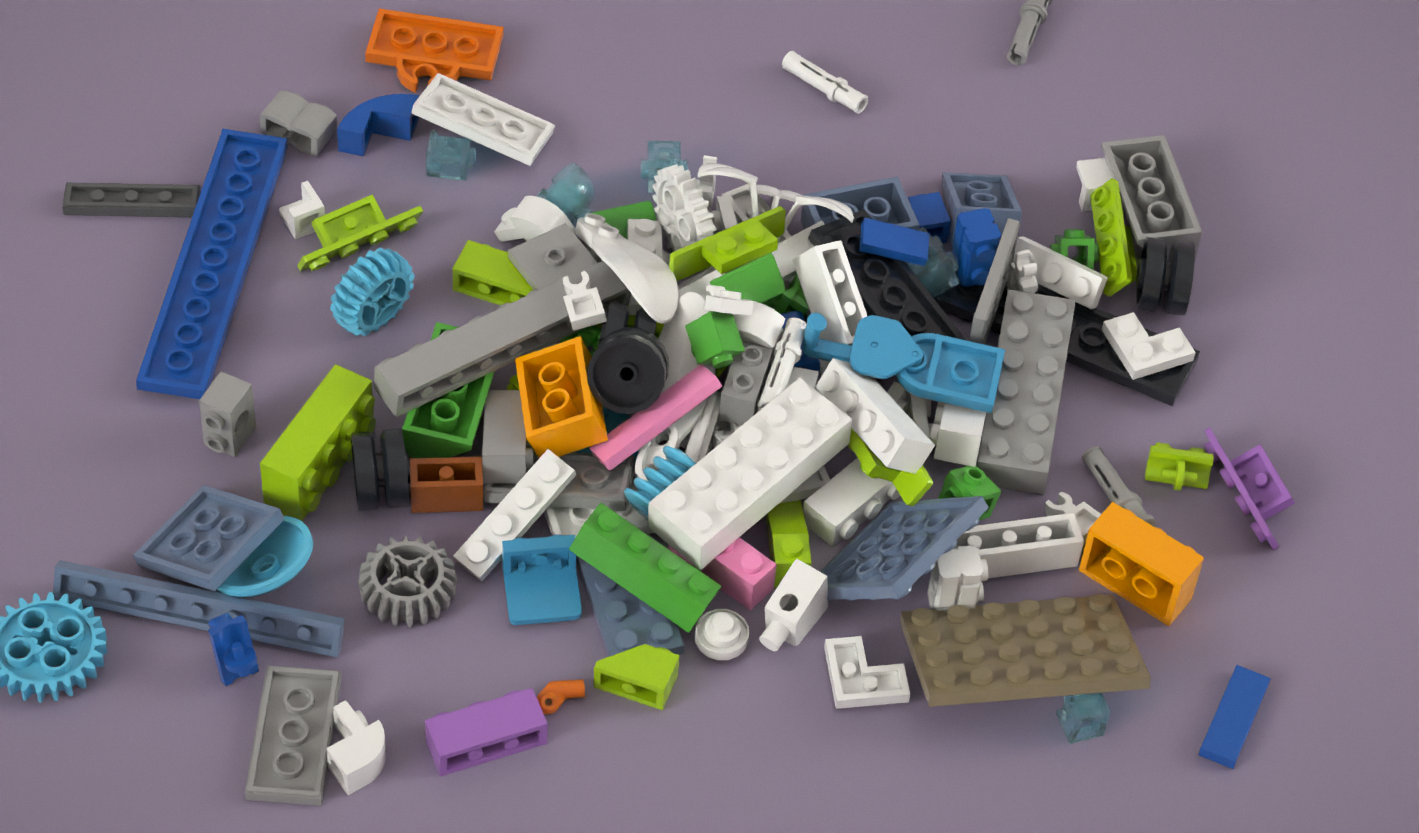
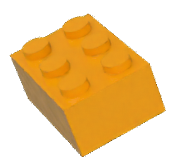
[515,336,608,458]
[1079,502,1204,626]

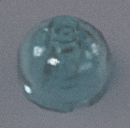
[537,162,595,224]

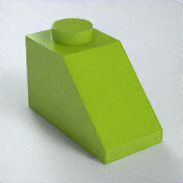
[593,644,680,711]

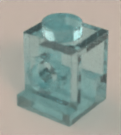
[426,130,476,181]
[1056,693,1111,744]

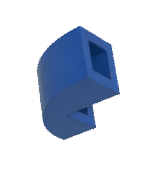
[337,94,419,156]

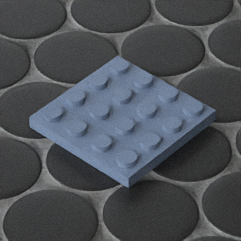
[820,496,989,601]

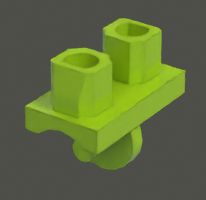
[1145,442,1214,491]

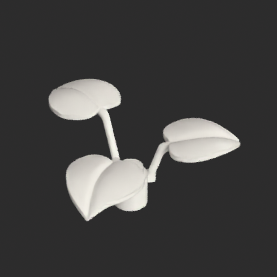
[697,163,854,243]

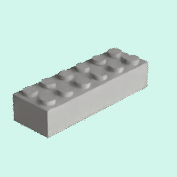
[977,289,1076,495]

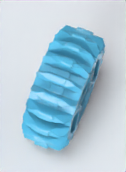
[330,247,415,336]

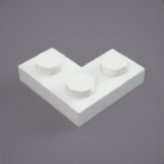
[1102,312,1196,380]
[824,636,910,709]

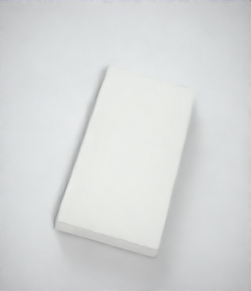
[411,73,555,166]

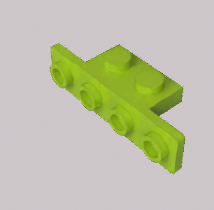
[1090,178,1137,297]
[297,194,424,271]
[669,206,786,281]
[847,428,933,507]

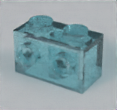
[906,227,960,298]

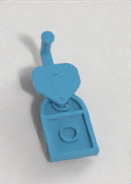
[802,313,1005,413]

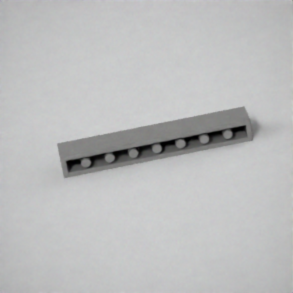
[373,261,631,417]

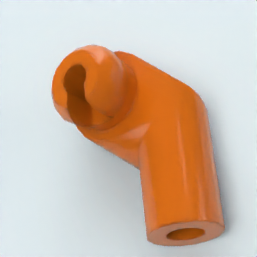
[537,679,585,715]

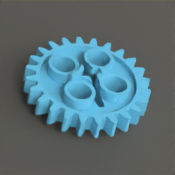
[0,592,108,703]

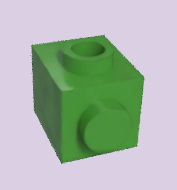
[685,311,745,369]

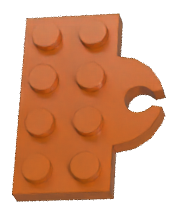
[365,8,504,93]

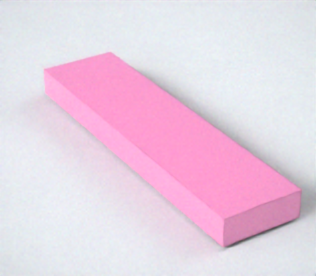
[589,365,722,471]

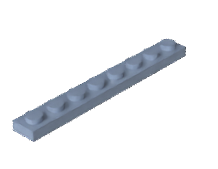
[53,560,345,658]

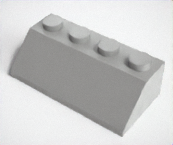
[1101,135,1202,260]

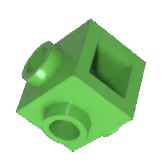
[1049,229,1099,270]
[938,466,1001,520]

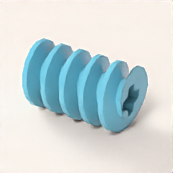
[624,446,696,521]

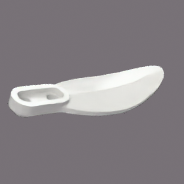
[575,213,679,324]
[635,292,716,481]

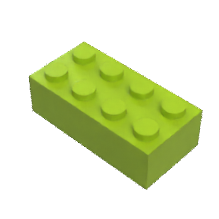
[260,364,376,521]

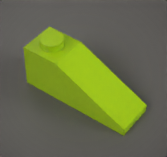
[766,500,811,588]

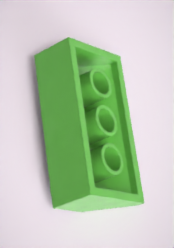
[402,322,495,458]
[568,502,722,633]

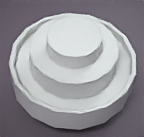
[695,609,749,660]

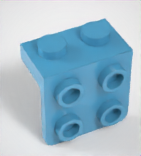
[502,534,582,625]

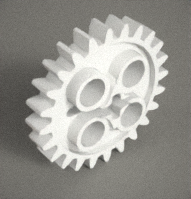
[652,164,717,270]

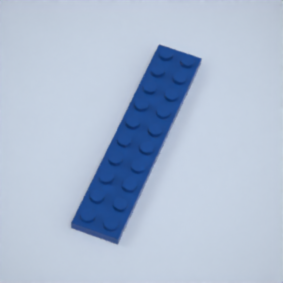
[136,129,288,399]

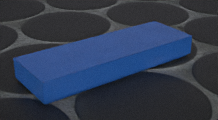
[1198,665,1271,769]

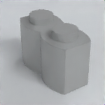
[260,91,337,156]

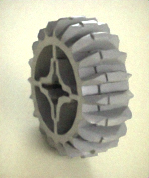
[358,534,457,628]

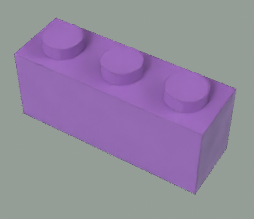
[425,688,548,777]

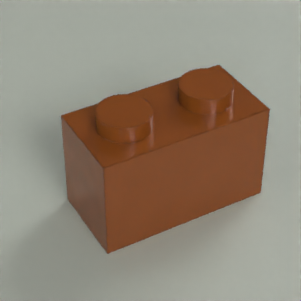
[410,457,483,513]

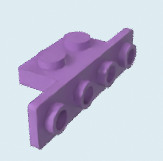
[1204,427,1295,550]

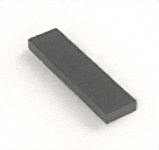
[62,182,201,218]

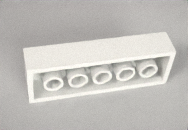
[648,378,852,570]

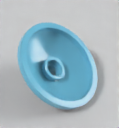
[217,516,313,597]

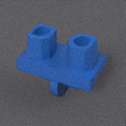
[208,613,259,686]

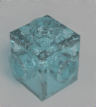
[641,141,688,193]

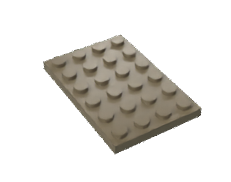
[900,594,1151,707]

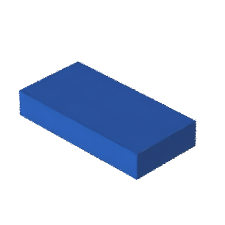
[859,218,929,266]

